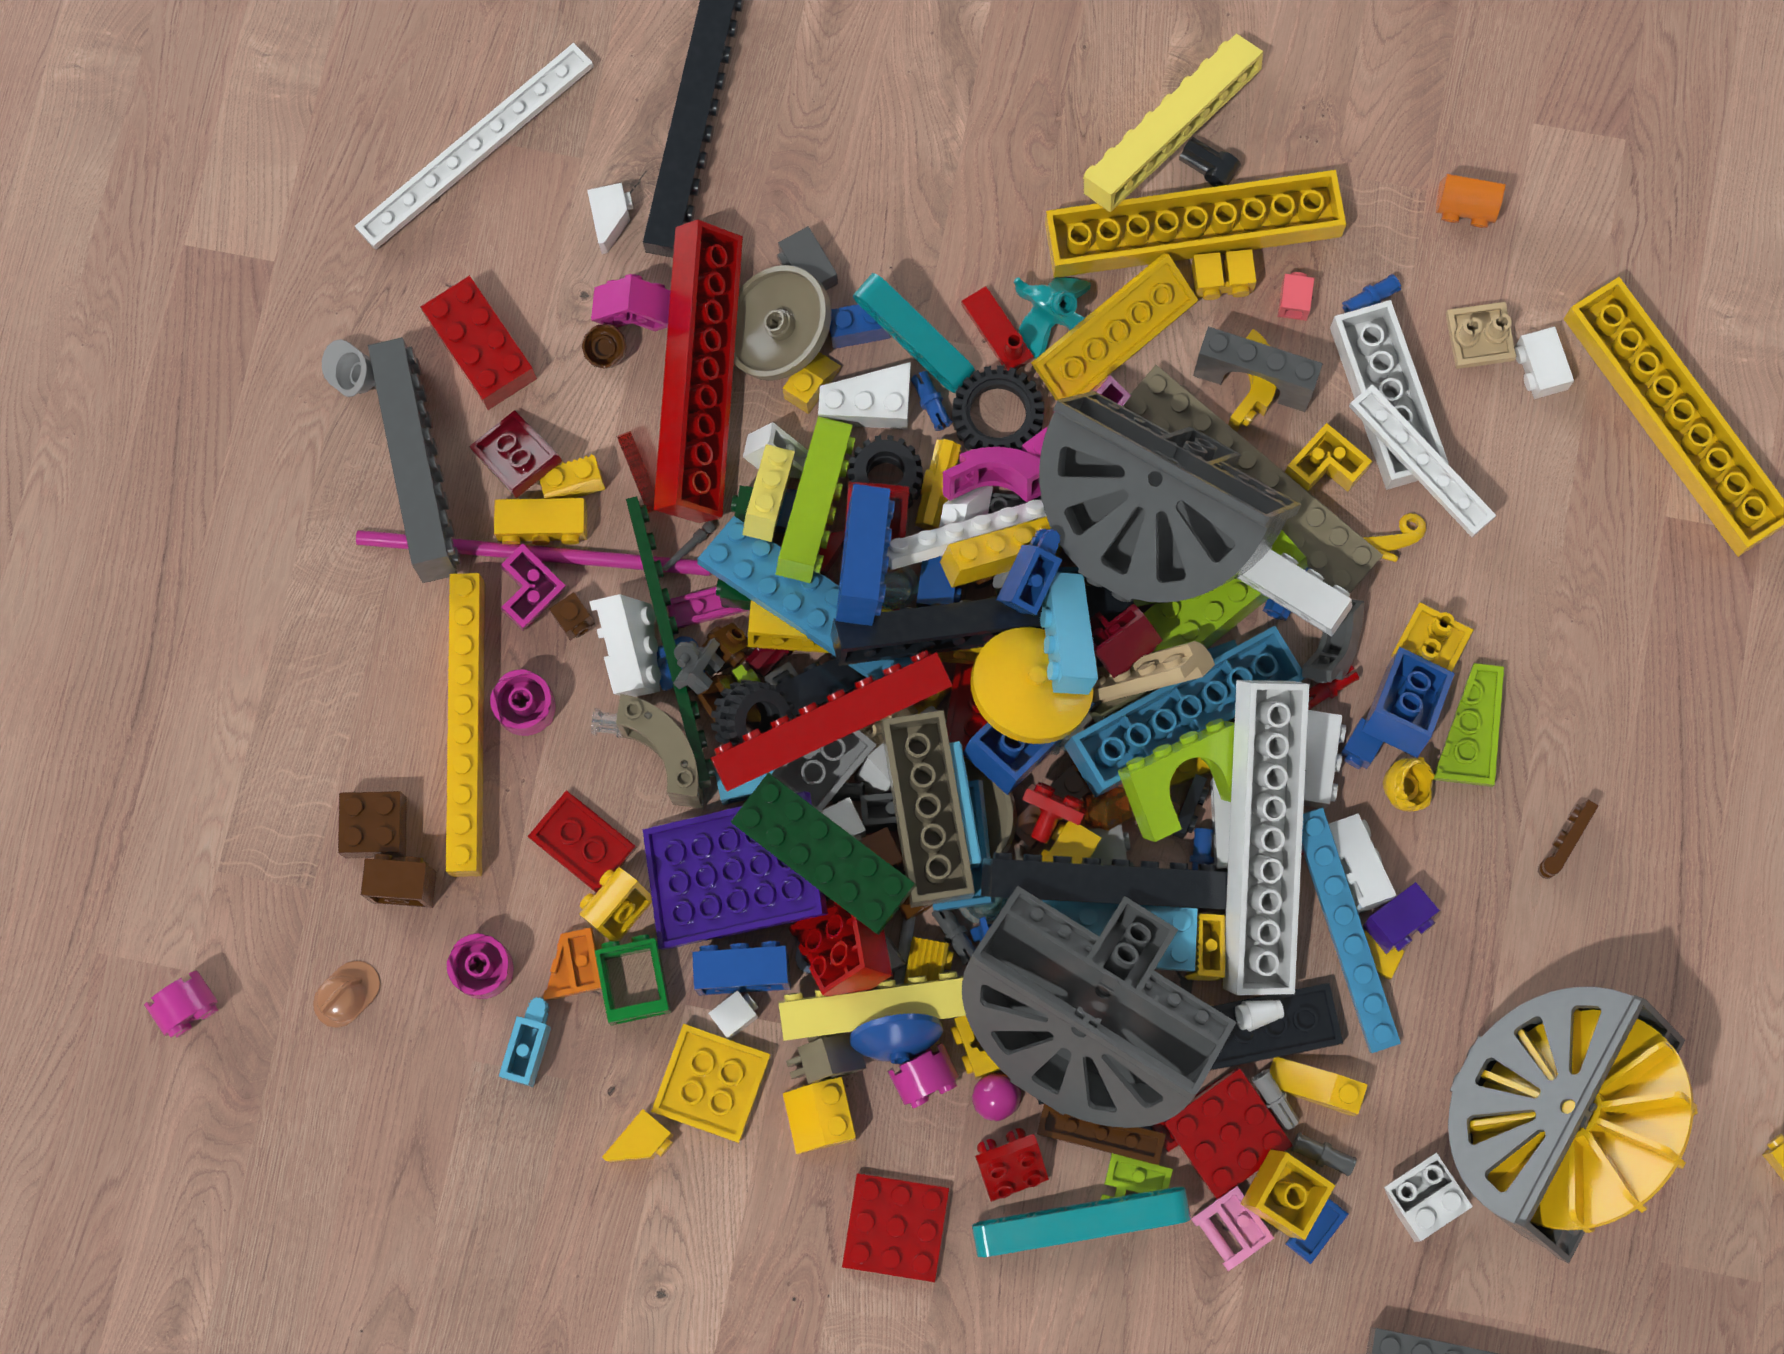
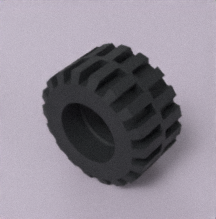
[848,435,923,509]
[711,680,796,746]

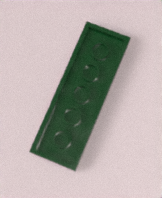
[731,773,916,935]

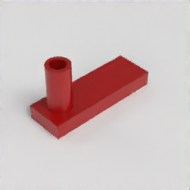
[961,286,1034,371]

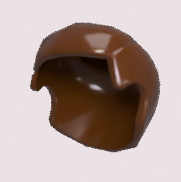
[582,324,627,369]

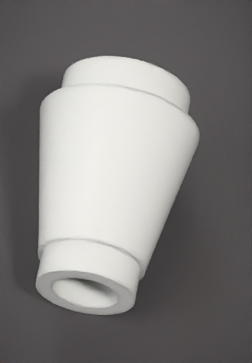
[1235,1000,1284,1032]

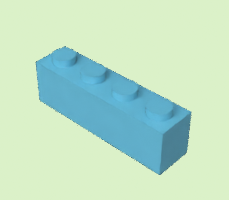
[1040,572,1098,695]

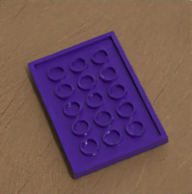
[642,791,828,950]

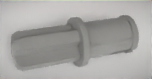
[1252,1069,1299,1130]

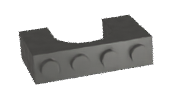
[1193,326,1323,412]

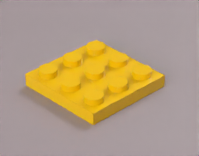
[651,1024,771,1143]

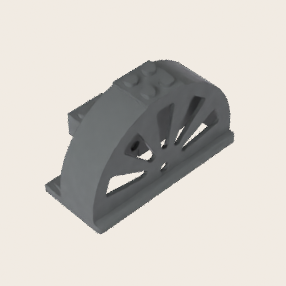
[1039,391,1301,602]
[962,886,1236,1128]

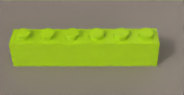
[775,416,856,583]

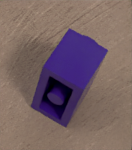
[1363,882,1440,954]

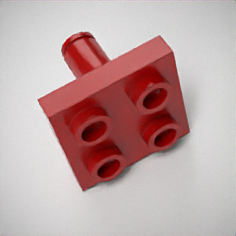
[1022,782,1088,844]
[975,1128,1049,1202]

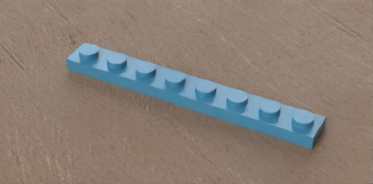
[1302,808,1401,1053]

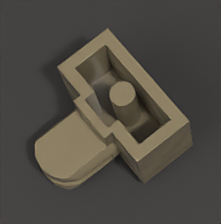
[786,1033,866,1084]

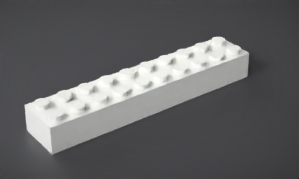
[1223,680,1309,995]

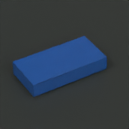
[1285,1198,1349,1264]

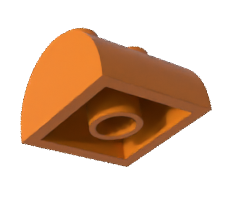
[1436,174,1506,228]

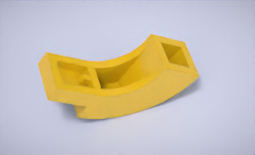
[1228,329,1277,432]

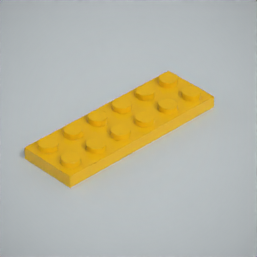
[1031,253,1199,401]

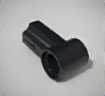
[1179,137,1241,187]

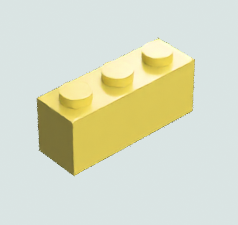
[742,444,795,542]

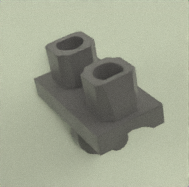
[673,638,725,695]

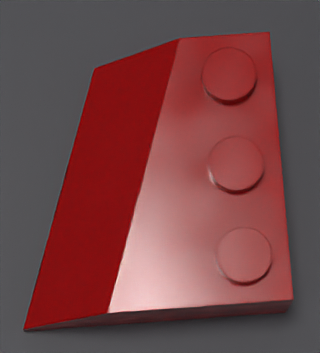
[789,899,892,996]

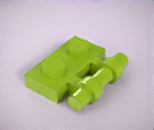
[1100,1153,1173,1200]

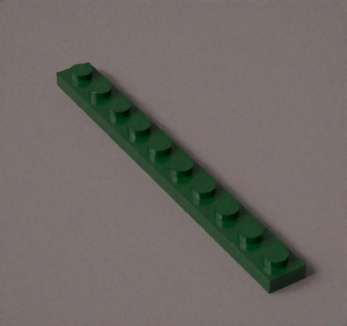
[626,496,715,789]

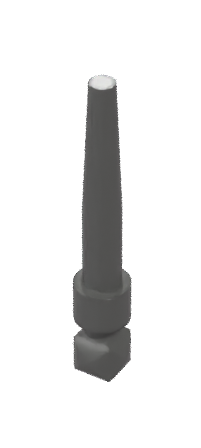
[662,521,716,571]

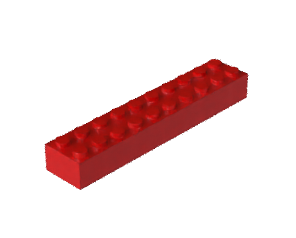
[653,219,743,523]

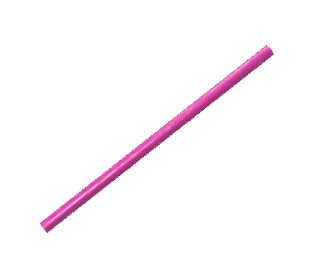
[356,530,711,576]

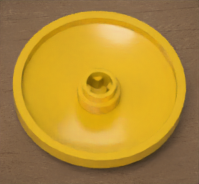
[971,627,1093,744]

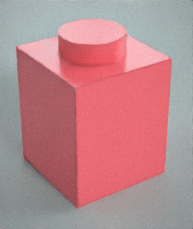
[1277,272,1314,321]

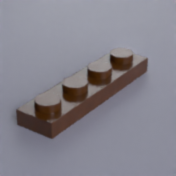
[1037,1104,1166,1165]

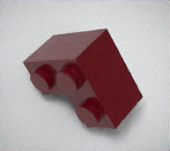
[1090,604,1163,678]

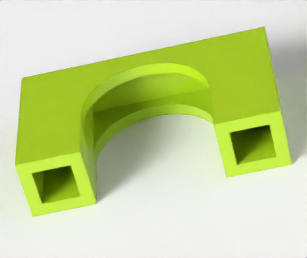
[1118,719,1235,842]

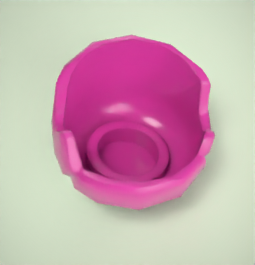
[972,1073,1021,1121]

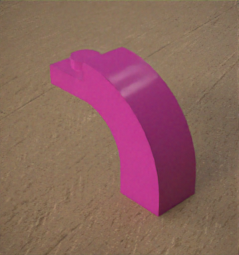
[943,447,1041,502]

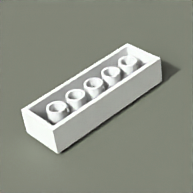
[1330,300,1449,490]

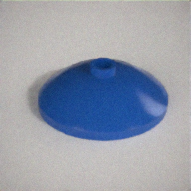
[850,1013,943,1064]

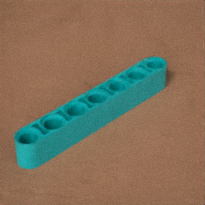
[971,1187,1191,1257]

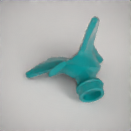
[1014,277,1091,359]

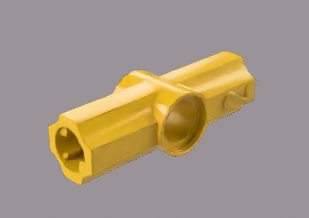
[915,439,961,530]

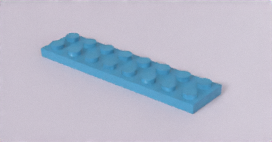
[697,516,913,680]

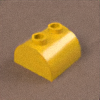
[579,867,652,942]

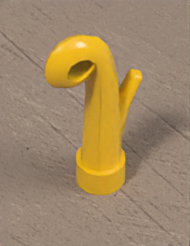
[1362,513,1426,562]

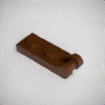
[1538,799,1599,879]

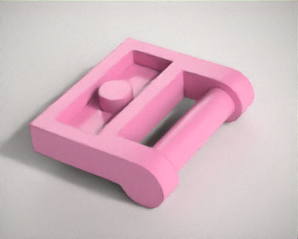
[1191,1186,1274,1271]

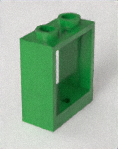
[594,934,672,1026]

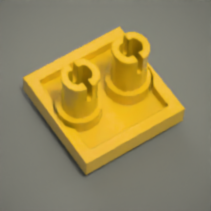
[1391,602,1473,672]

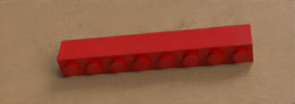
[710,650,952,792]

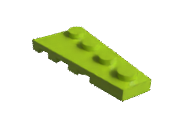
[1433,663,1504,787]

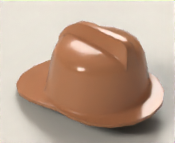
[313,961,380,1028]

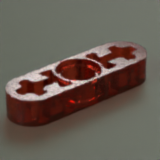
[617,431,655,513]

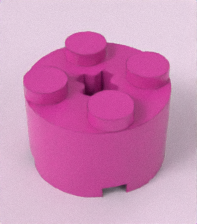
[490,669,556,736]
[447,933,514,999]
[144,970,218,1038]
[887,1043,959,1109]

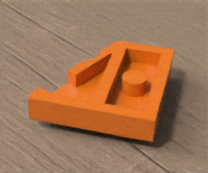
[543,927,601,1001]

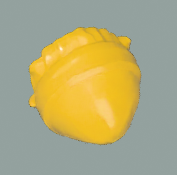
[1382,757,1435,812]

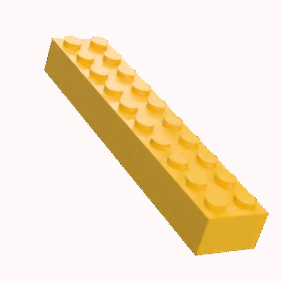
[1045,170,1346,278]
[1564,277,1784,557]

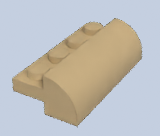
[1092,641,1215,703]

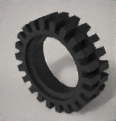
[952,365,1044,451]

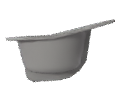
[322,339,376,397]

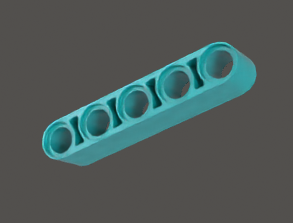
[853,273,975,393]

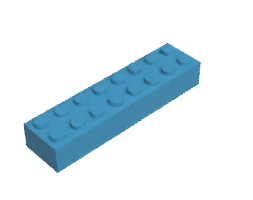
[1064,626,1305,798]

